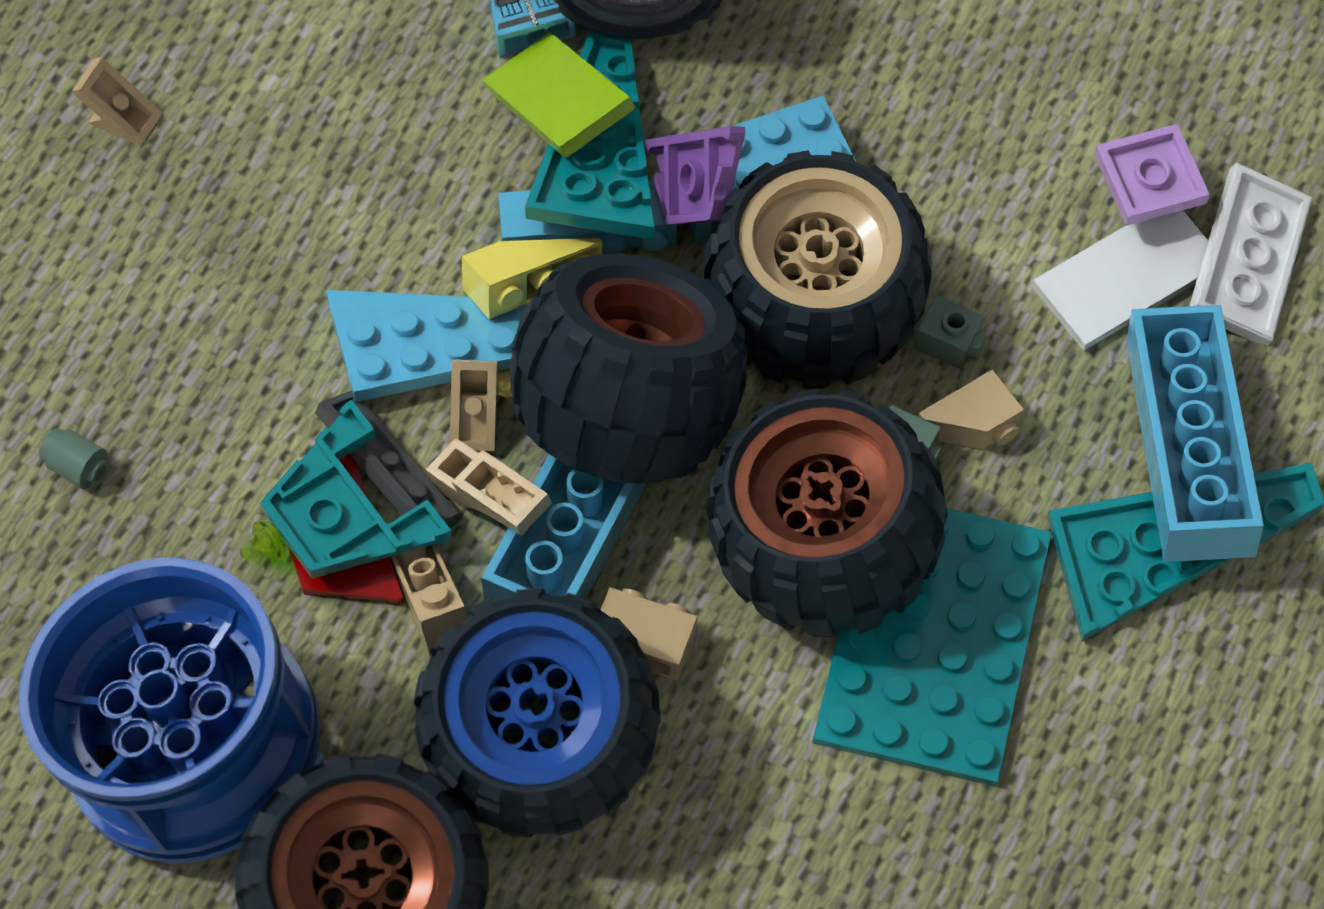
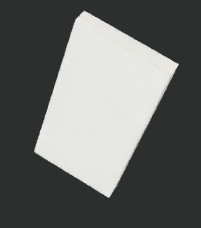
[1189,162,1313,346]
[1032,210,1208,351]

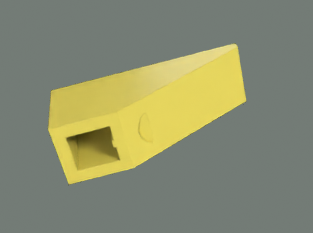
[462,238,602,319]

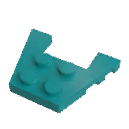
[260,400,452,578]

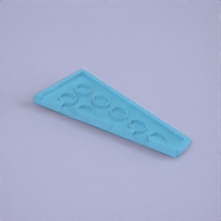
[326,290,528,402]

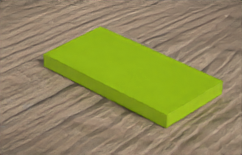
[482,32,635,158]

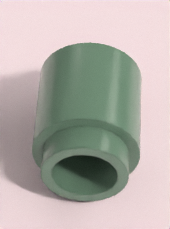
[39,428,110,489]

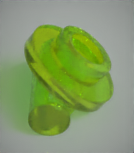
[240,519,286,563]

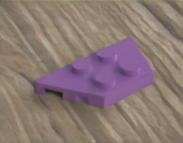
[644,126,746,225]

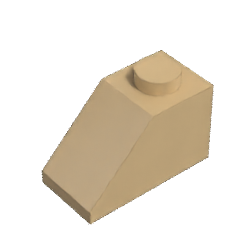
[918,369,1024,450]

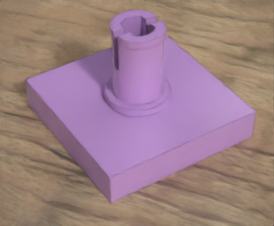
[1094,124,1210,226]

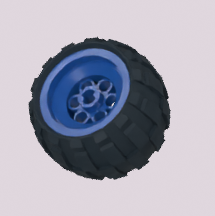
[413,588,661,838]

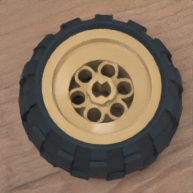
[704,150,932,389]

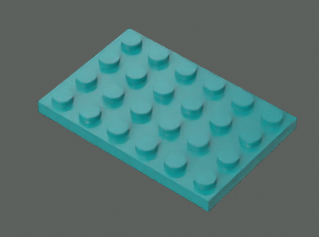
[812,508,1051,787]

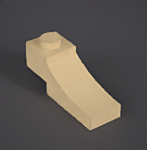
[426,438,552,536]

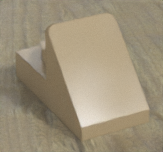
[71,57,163,146]
[450,359,499,451]

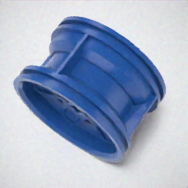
[18,557,320,863]

